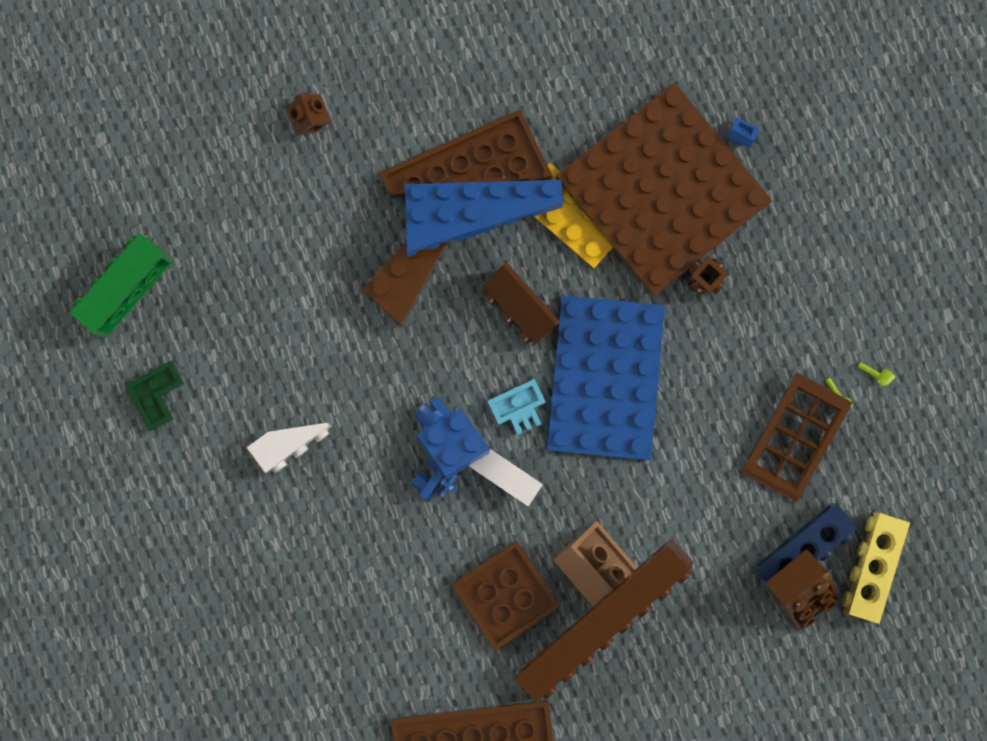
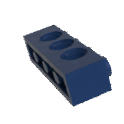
[752,503,857,587]

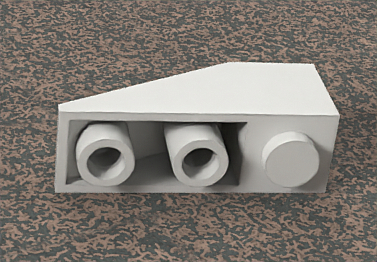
[247,423,332,474]

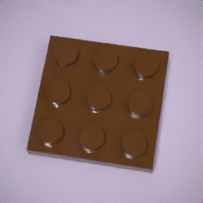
[452,540,561,651]

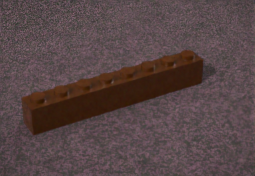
[515,538,694,702]

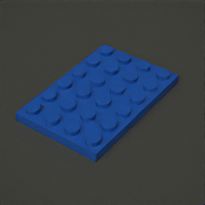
[547,295,665,460]

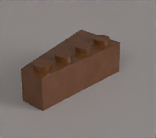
[363,241,450,327]

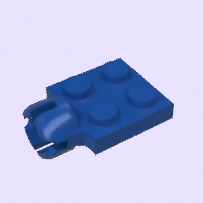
[416,398,490,480]

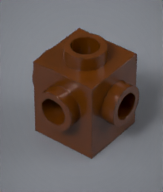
[286,92,331,135]
[687,256,728,296]

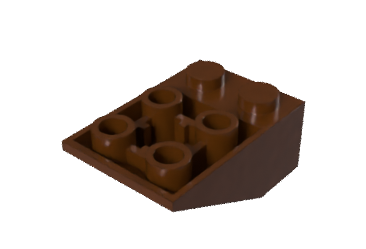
[765,549,838,631]

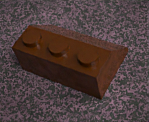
[483,262,559,346]

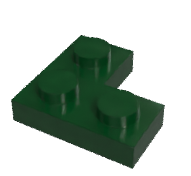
[125,361,185,431]

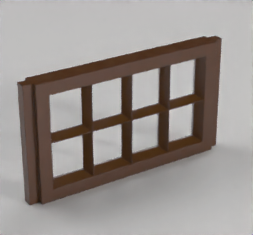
[741,372,853,503]

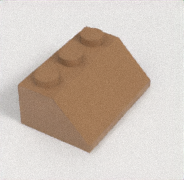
[553,520,637,606]

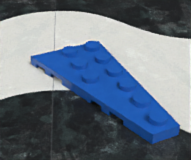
[405,180,563,257]

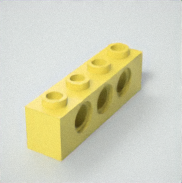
[842,512,910,624]

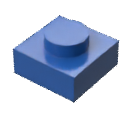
[727,117,759,149]

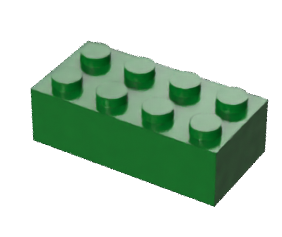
[69,233,174,338]

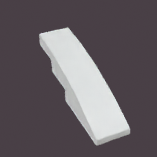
[469,449,543,506]

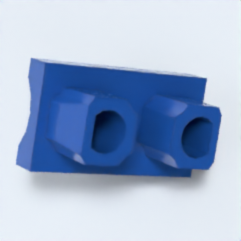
[412,457,458,501]

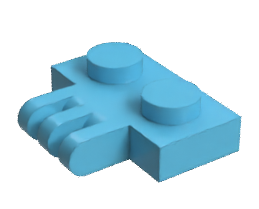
[488,379,546,435]

